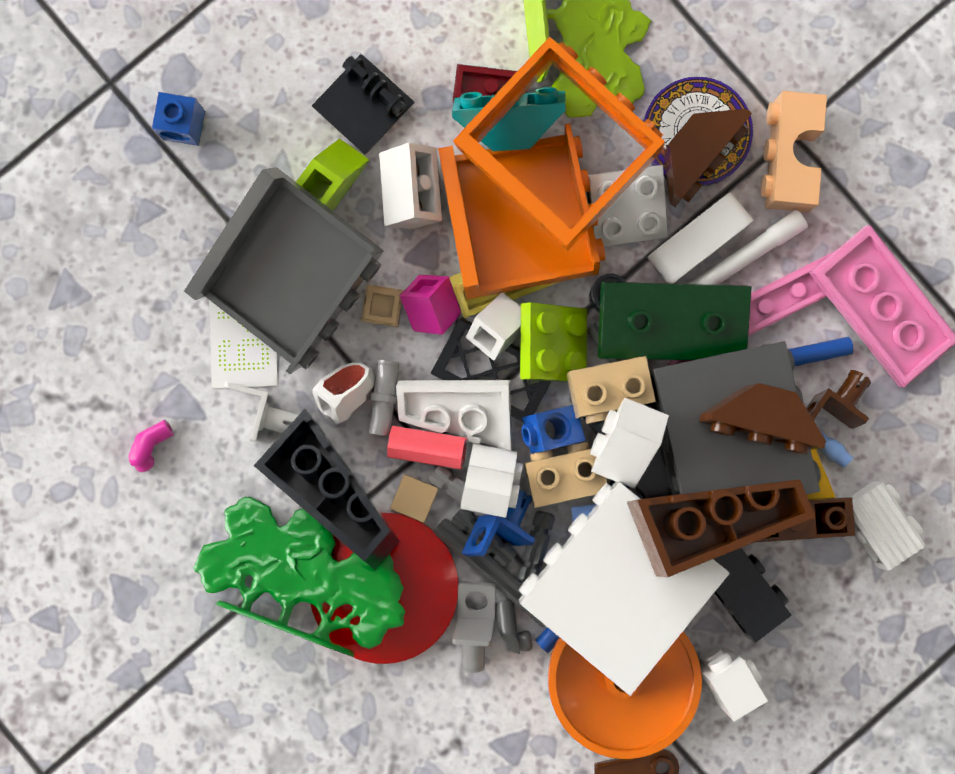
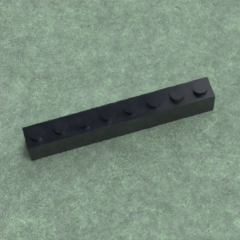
[569,398,792,643]

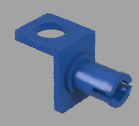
[462,490,535,557]

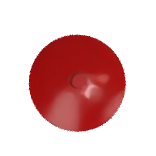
[310,512,459,664]

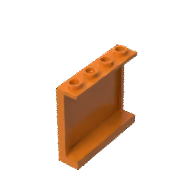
[438,123,606,299]

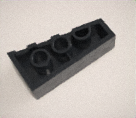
[254,409,400,570]

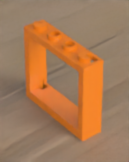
[453,37,665,251]

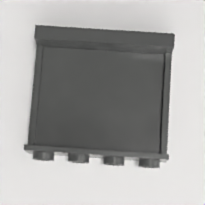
[184,167,384,374]
[649,341,821,495]

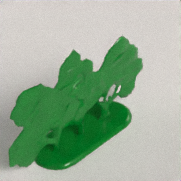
[193,497,405,657]

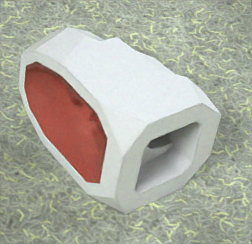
[312,362,375,426]

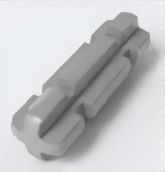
[429,466,490,516]

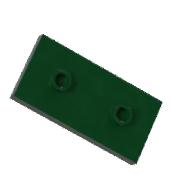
[597,282,752,360]

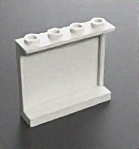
[518,482,730,696]

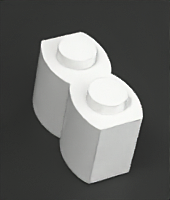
[460,443,523,518]

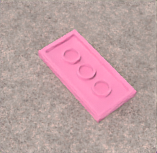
[809,225,955,387]

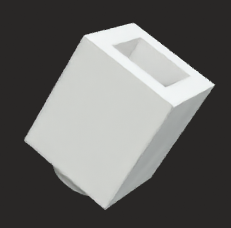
[466,292,521,361]

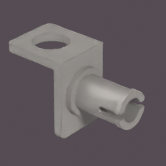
[453,581,496,673]

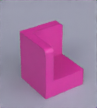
[399,275,461,335]

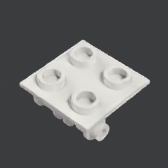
[587,165,668,246]

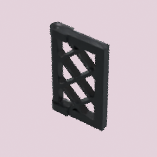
[431,316,552,422]

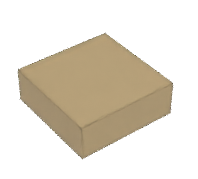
[361,285,403,328]
[390,474,439,523]

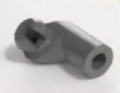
[496,600,533,654]

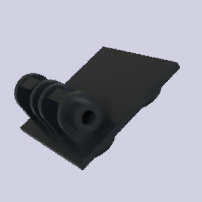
[312,54,415,155]

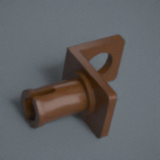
[806,370,871,429]

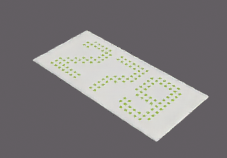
[208,250,278,389]

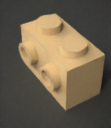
[567,356,656,424]
[524,442,607,508]

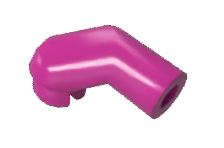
[128,420,174,472]

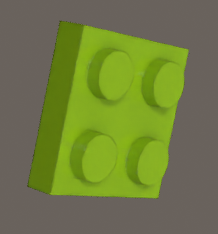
[520,302,587,382]

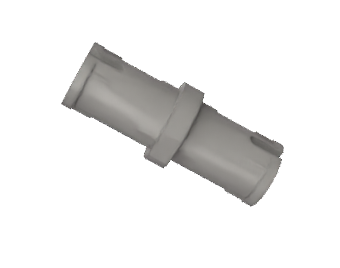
[369,360,399,436]

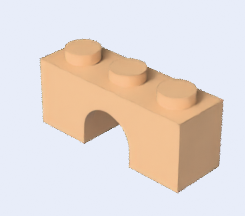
[761,91,827,212]

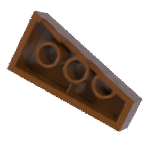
[627,479,816,577]

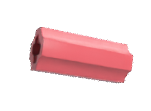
[387,426,467,470]

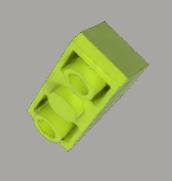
[296,138,370,211]

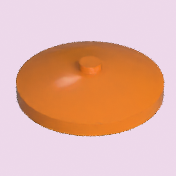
[548,631,702,759]

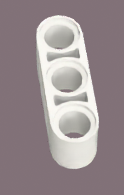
[647,192,754,283]

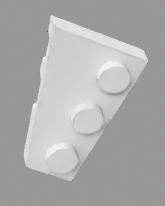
[396,380,512,451]

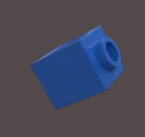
[152,92,205,146]
[521,405,585,454]

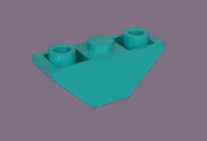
[452,87,566,151]

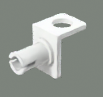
[224,382,300,442]

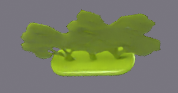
[523,0,652,118]

